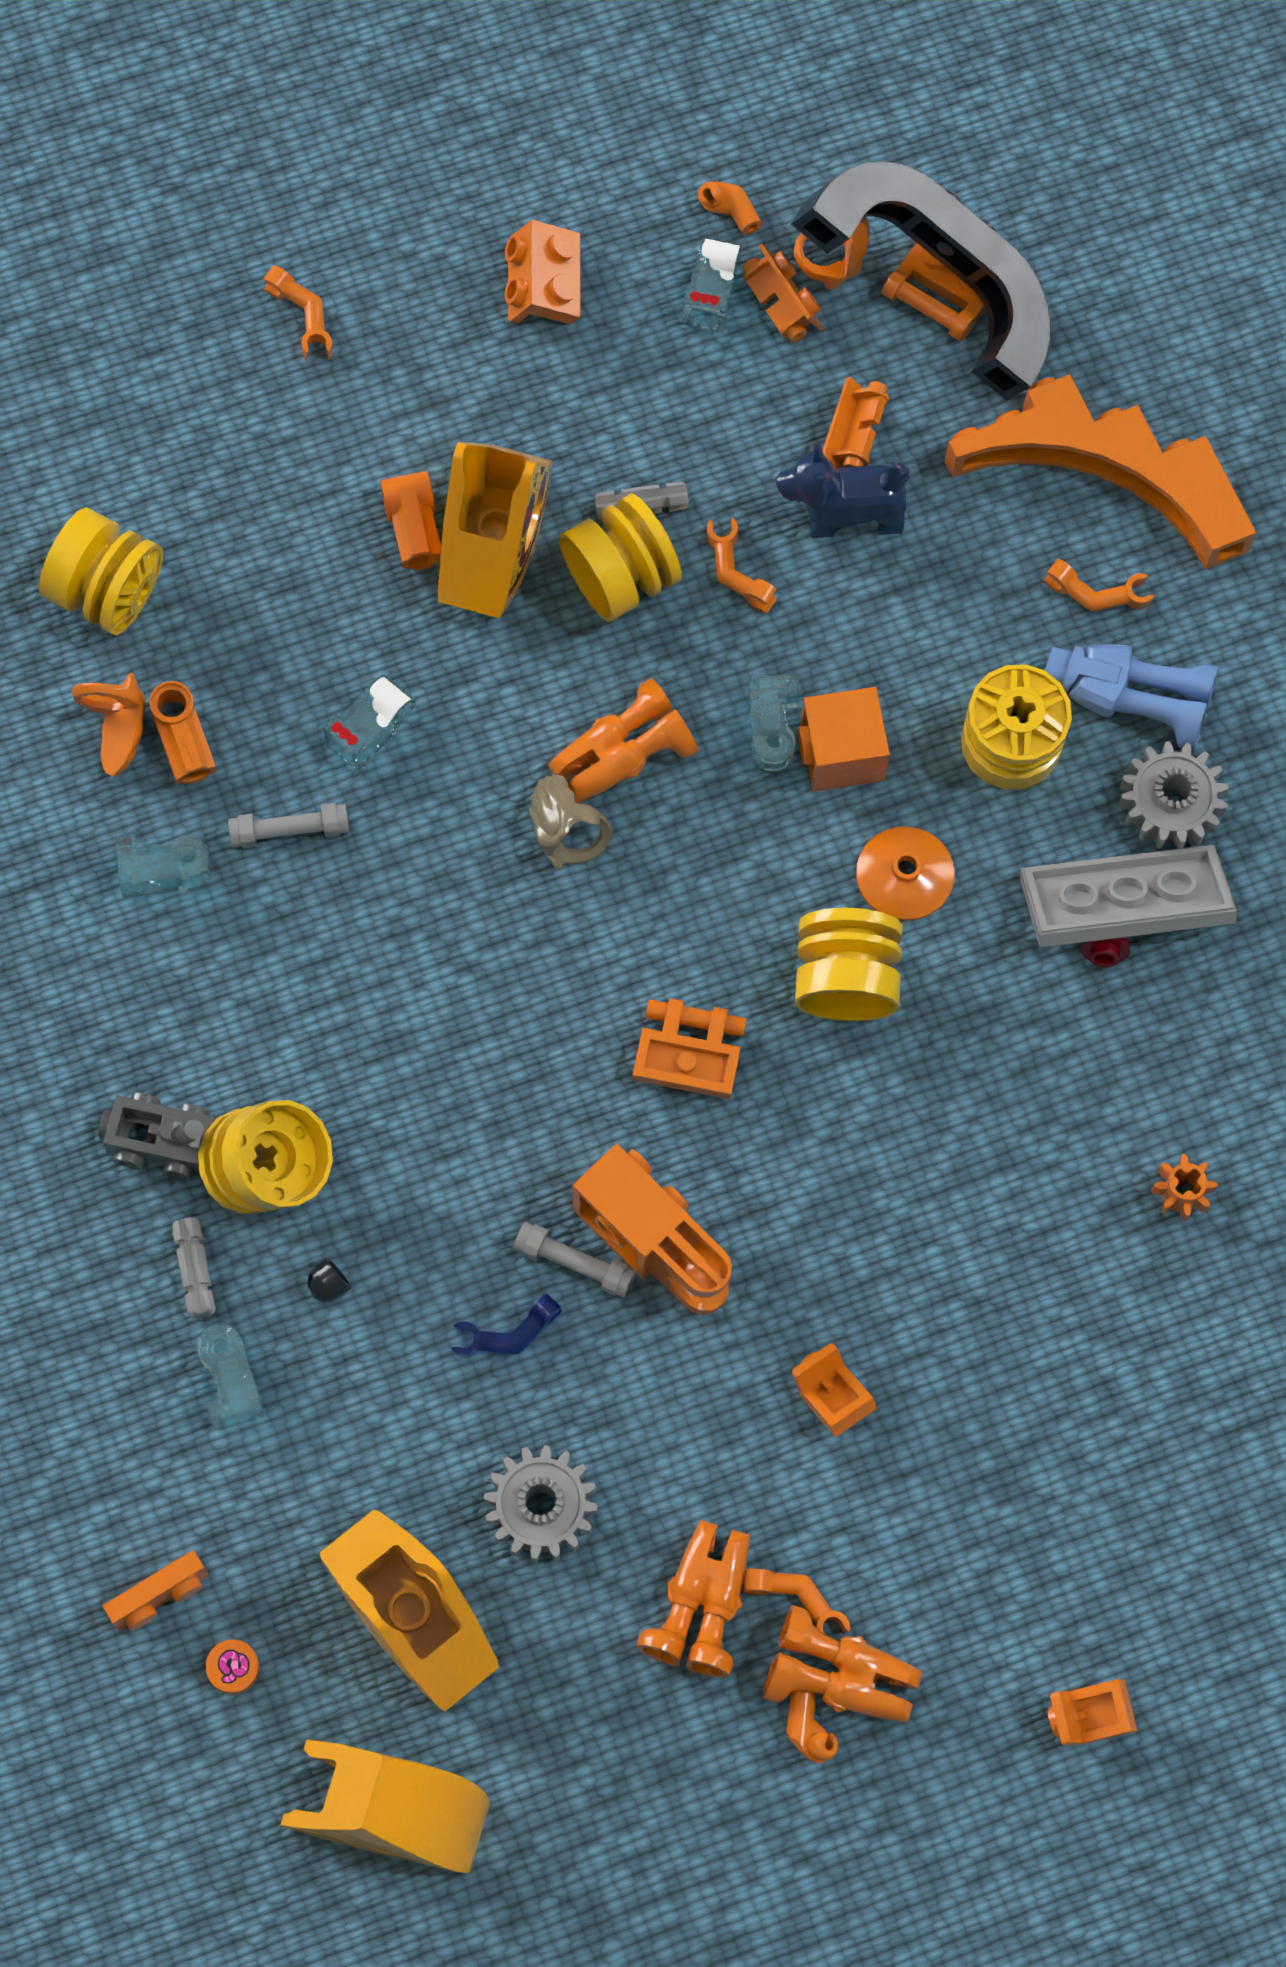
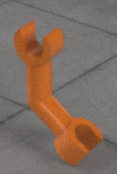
[263,265,332,361]
[707,517,777,614]
[1043,559,1154,611]
[742,1569,850,1634]

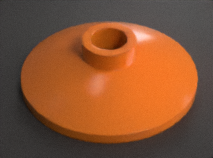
[856,827,955,921]

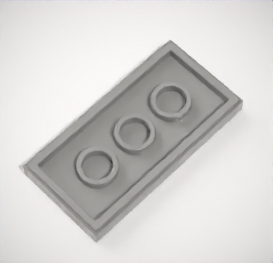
[1020,845,1237,948]

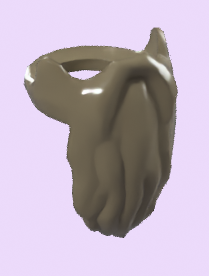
[529,773,612,870]

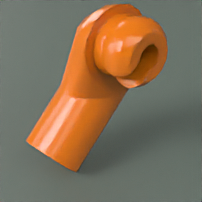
[697,181,762,235]
[786,1690,839,1763]

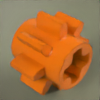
[1151,1154,1218,1221]

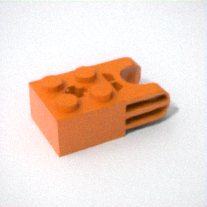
[572,1143,732,1315]

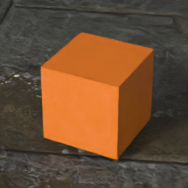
[797,687,890,792]

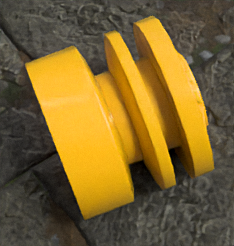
[559,493,682,622]
[38,507,164,636]
[961,664,1072,790]
[795,908,903,1021]
[198,1100,333,1214]

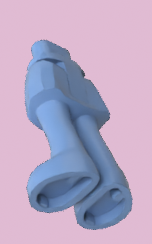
[1045,644,1219,753]

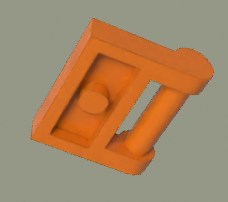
[881,243,986,342]

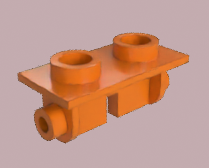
[742,244,824,343]
[822,377,890,468]

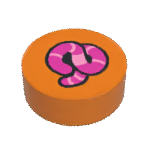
[206,1639,260,1695]

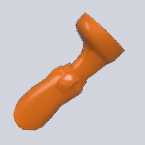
[548,678,699,803]
[636,1519,751,1678]
[762,1605,923,1723]

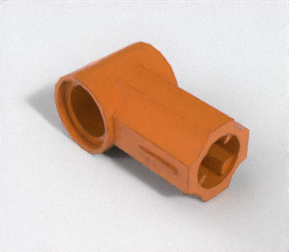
[380,470,441,571]
[149,681,217,785]

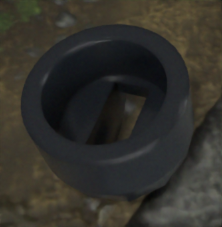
[307,1257,352,1303]

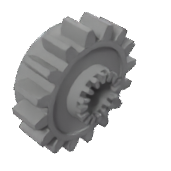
[1119,741,1229,849]
[484,1445,598,1563]

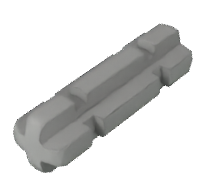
[594,481,689,521]
[172,1217,216,1318]

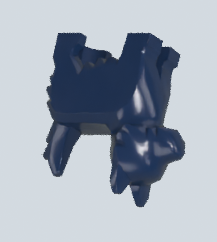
[776,444,910,538]

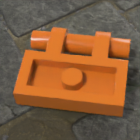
[632,998,747,1100]

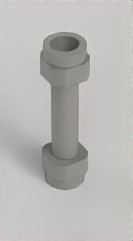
[228,803,349,849]
[513,1222,637,1298]

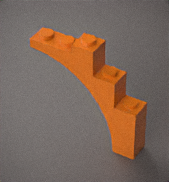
[944,374,1256,569]

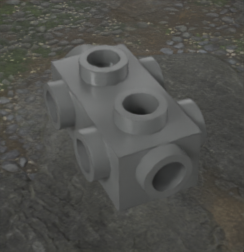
[98,1093,215,1181]

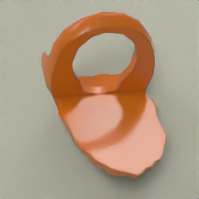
[793,217,870,290]
[72,673,146,777]

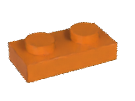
[102,1549,209,1631]

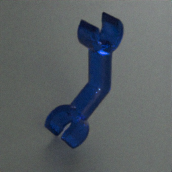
[451,1293,563,1358]

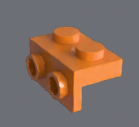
[505,219,580,325]

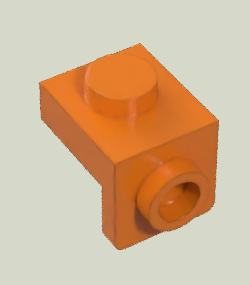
[792,1343,877,1438]
[1048,1679,1137,1746]

